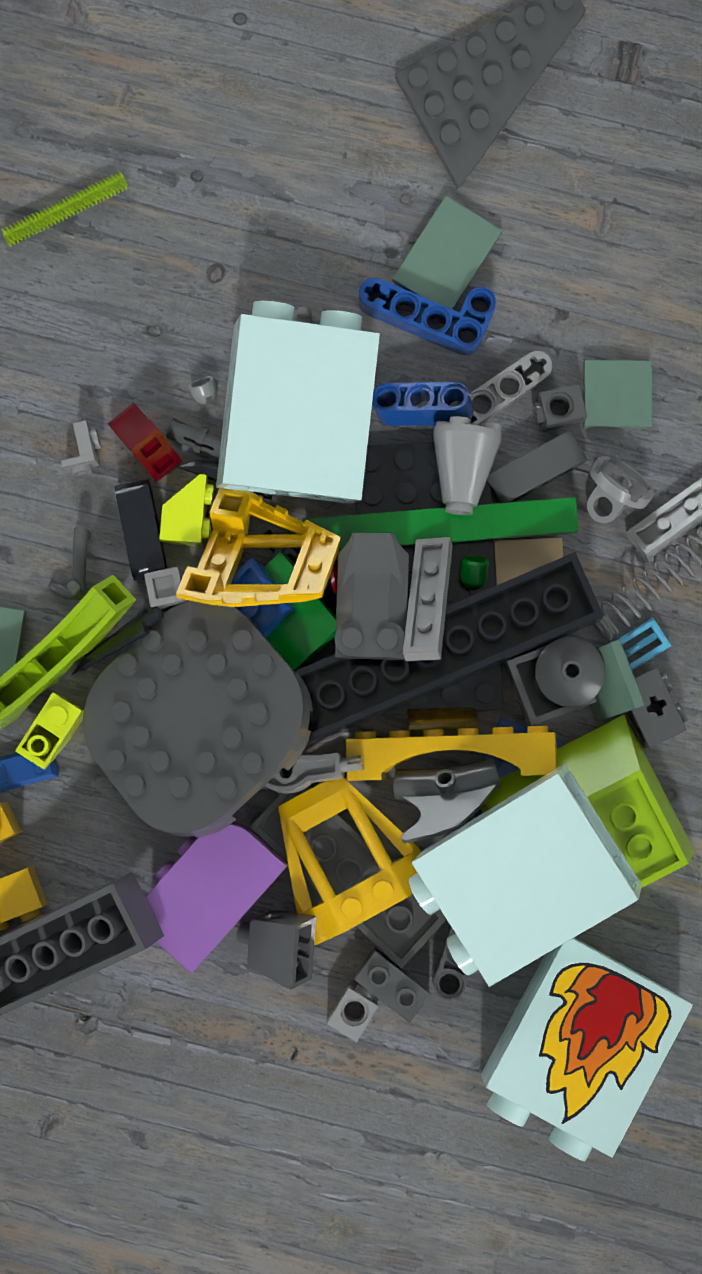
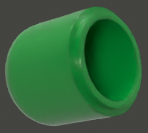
[459,555,489,589]

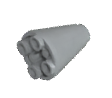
[433,416,502,515]

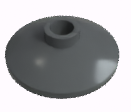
[535,637,605,707]

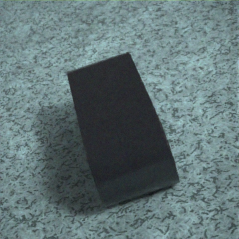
[115,479,168,581]

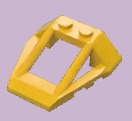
[176,488,341,607]
[278,778,421,946]

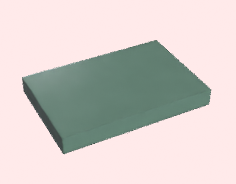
[392,196,502,309]

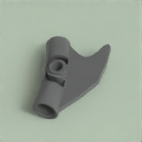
[393,758,502,843]

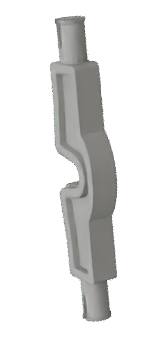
[260,753,364,794]

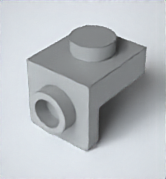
[60,420,101,476]

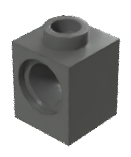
[532,384,587,432]

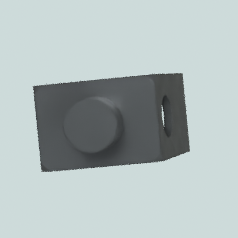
[237,911,316,990]

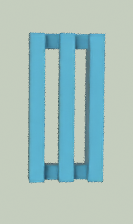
[616,617,672,671]

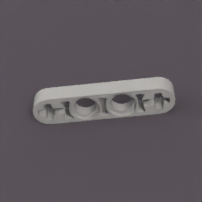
[452,351,552,426]

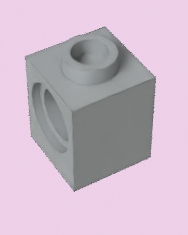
[144,567,189,612]
[327,983,378,1043]

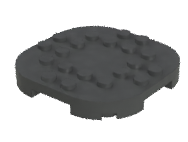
[83,601,313,838]

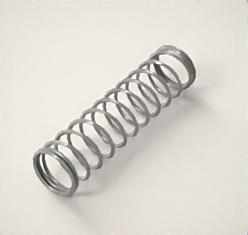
[594,525,702,640]

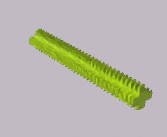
[1,171,128,247]

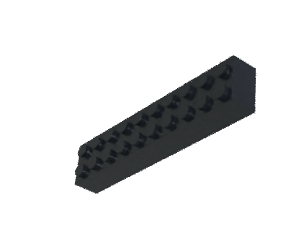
[296,552,604,746]

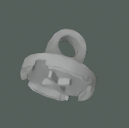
[587,456,654,523]

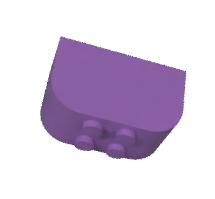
[146,822,288,974]

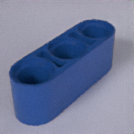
[372,382,474,426]

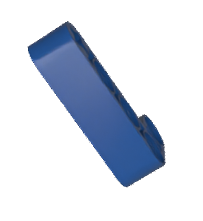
[359,278,496,355]

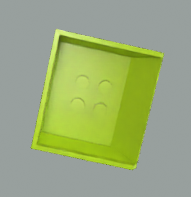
[480,714,695,888]

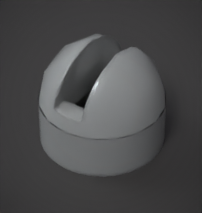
[188,376,218,405]

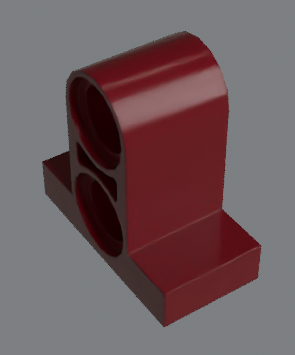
[107,402,182,483]

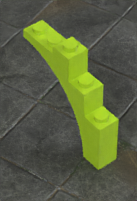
[0,575,136,730]

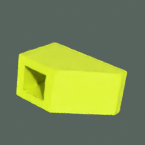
[159,474,214,547]
[15,692,84,770]

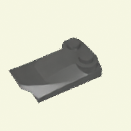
[334,533,409,660]

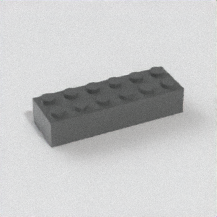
[0,872,164,1016]

